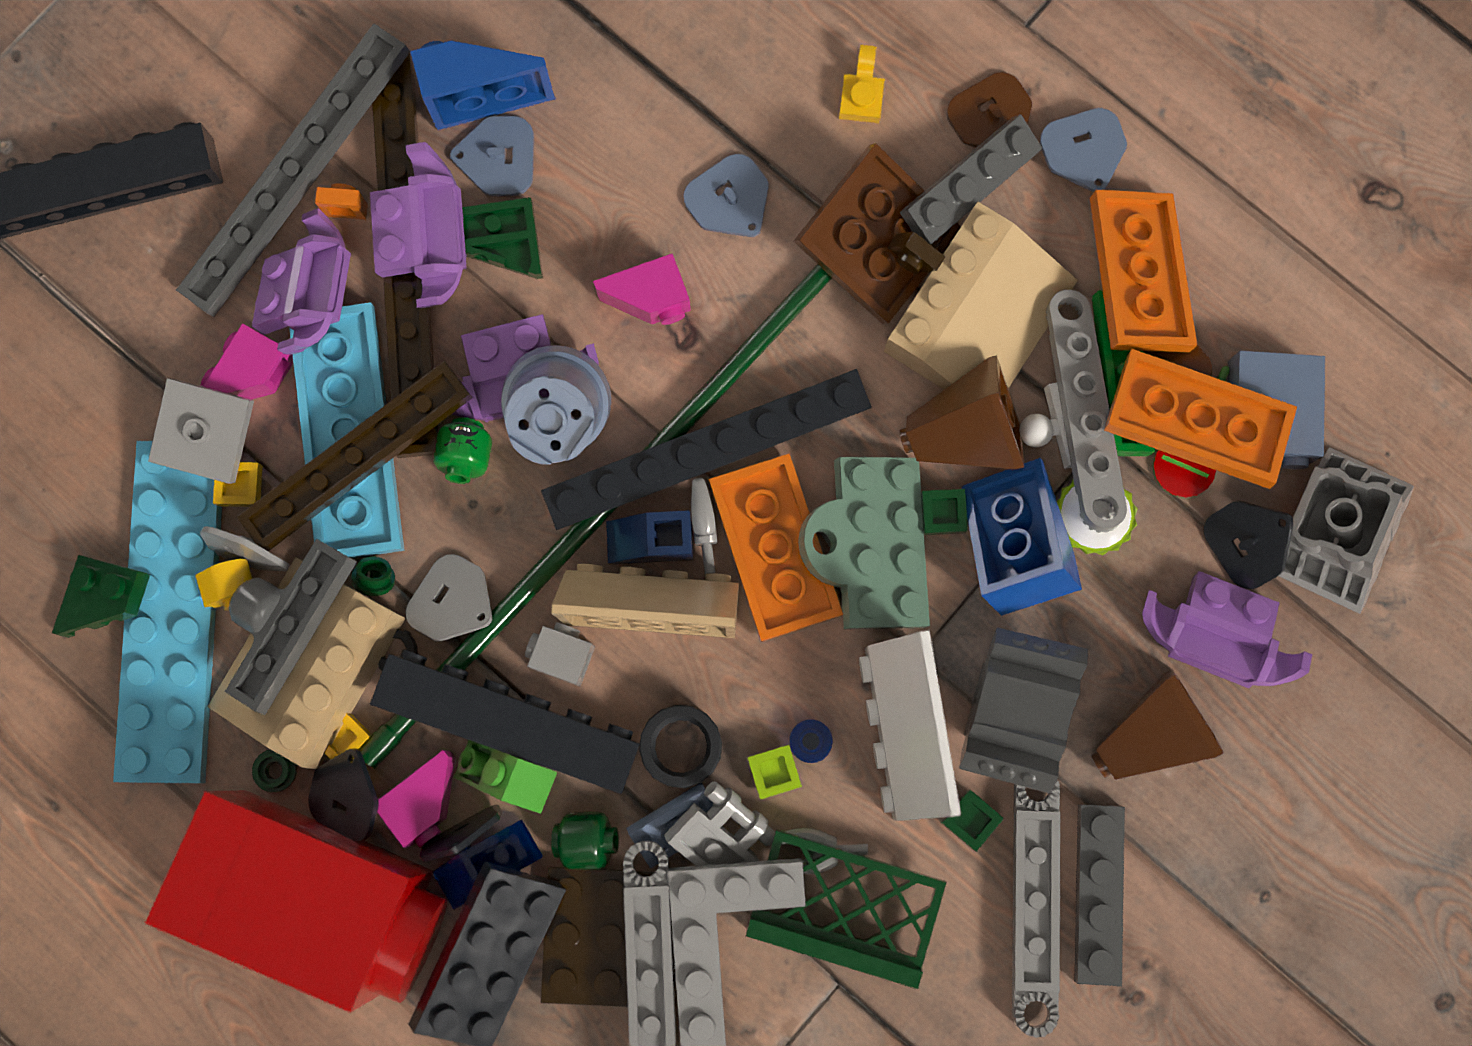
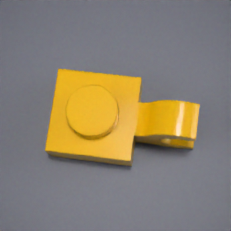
[839,45,885,123]

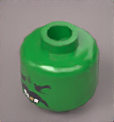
[433,418,492,484]

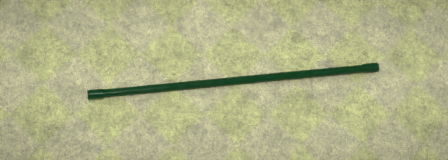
[359,264,832,769]

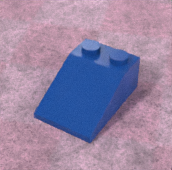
[410,41,555,130]
[961,458,1082,616]

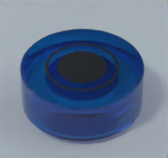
[789,719,833,763]

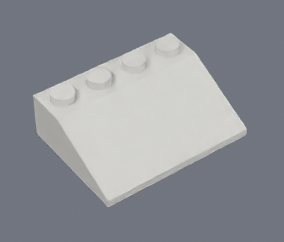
[859,630,961,821]

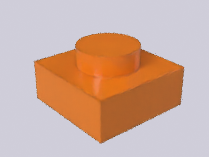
[315,183,368,220]

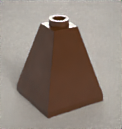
[899,355,1024,469]
[1091,668,1224,780]

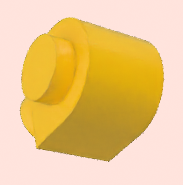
[195,559,253,611]

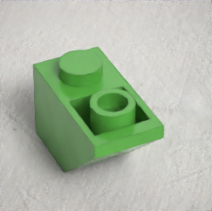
[453,740,557,814]

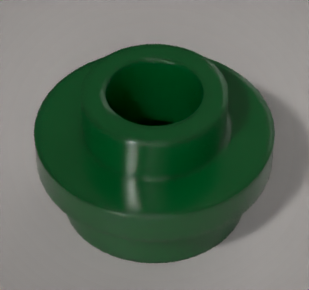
[351,557,395,596]
[252,749,297,793]

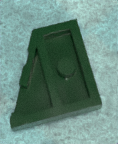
[462,197,543,279]
[52,555,150,638]

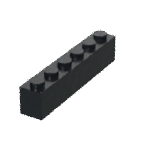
[0,122,224,239]
[370,649,640,794]

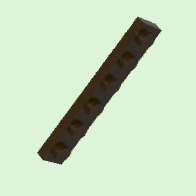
[237,361,473,551]

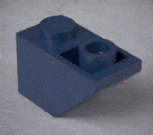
[606,510,693,565]

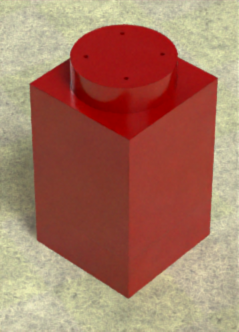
[144,790,447,1013]

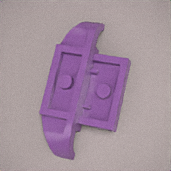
[370,142,467,308]
[252,208,351,355]
[452,314,599,422]
[1142,571,1313,688]

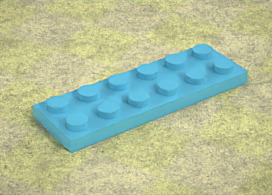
[289,302,405,559]

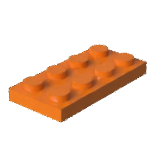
[1090,190,1197,352]
[1104,349,1297,489]
[709,453,843,642]

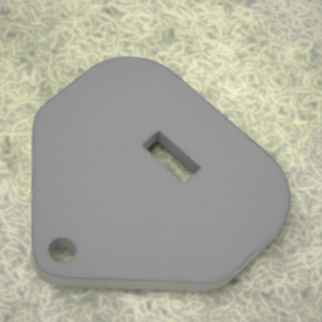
[200,526,289,572]
[406,554,492,641]

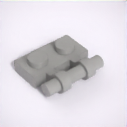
[664,781,775,866]

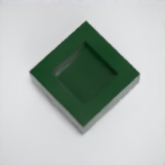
[921,489,968,535]
[940,789,1004,852]

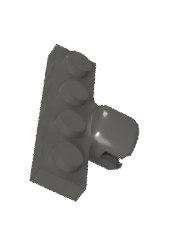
[225,539,357,715]

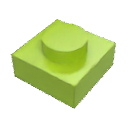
[747,745,802,800]

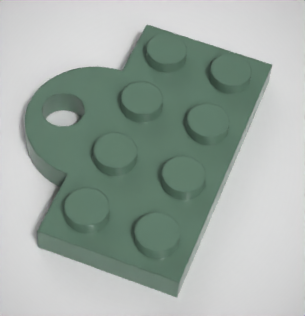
[798,457,930,630]

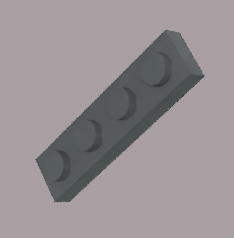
[900,114,1043,244]
[1074,804,1125,986]

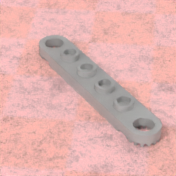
[1046,290,1127,533]
[1012,780,1060,1038]
[623,840,676,1046]

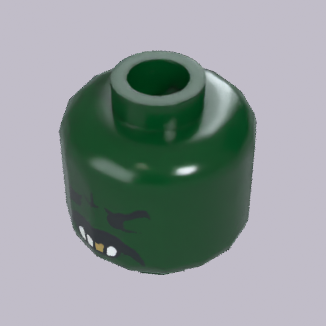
[551,812,619,870]

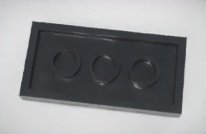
[408,861,566,1046]

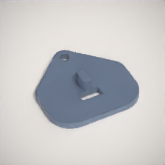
[1040,108,1127,192]
[450,116,534,196]
[684,154,768,237]

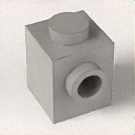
[525,622,595,687]

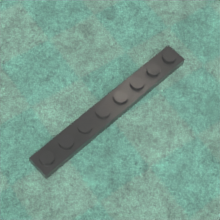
[176,23,410,317]

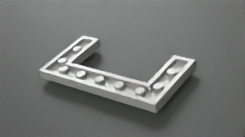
[668,858,806,1046]

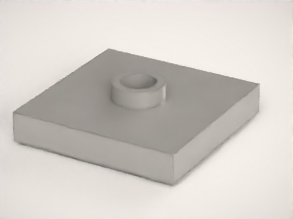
[148,378,254,484]

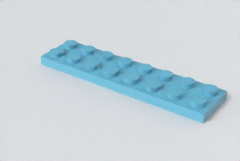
[113,441,222,783]

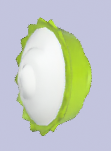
[1057,479,1138,556]

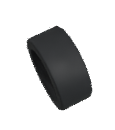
[639,705,722,788]

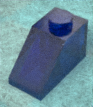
[432,819,543,910]

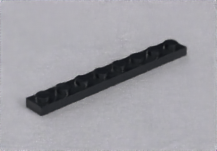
[541,369,872,531]

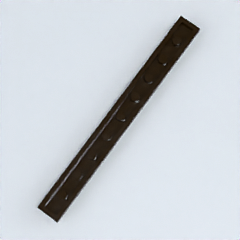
[372,53,438,458]

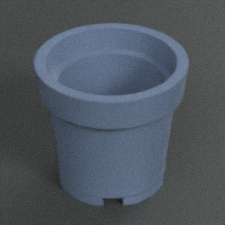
[501,345,611,464]

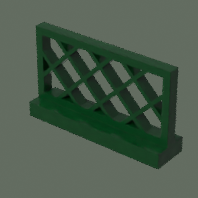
[746,829,947,989]

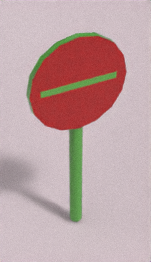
[1153,366,1230,498]

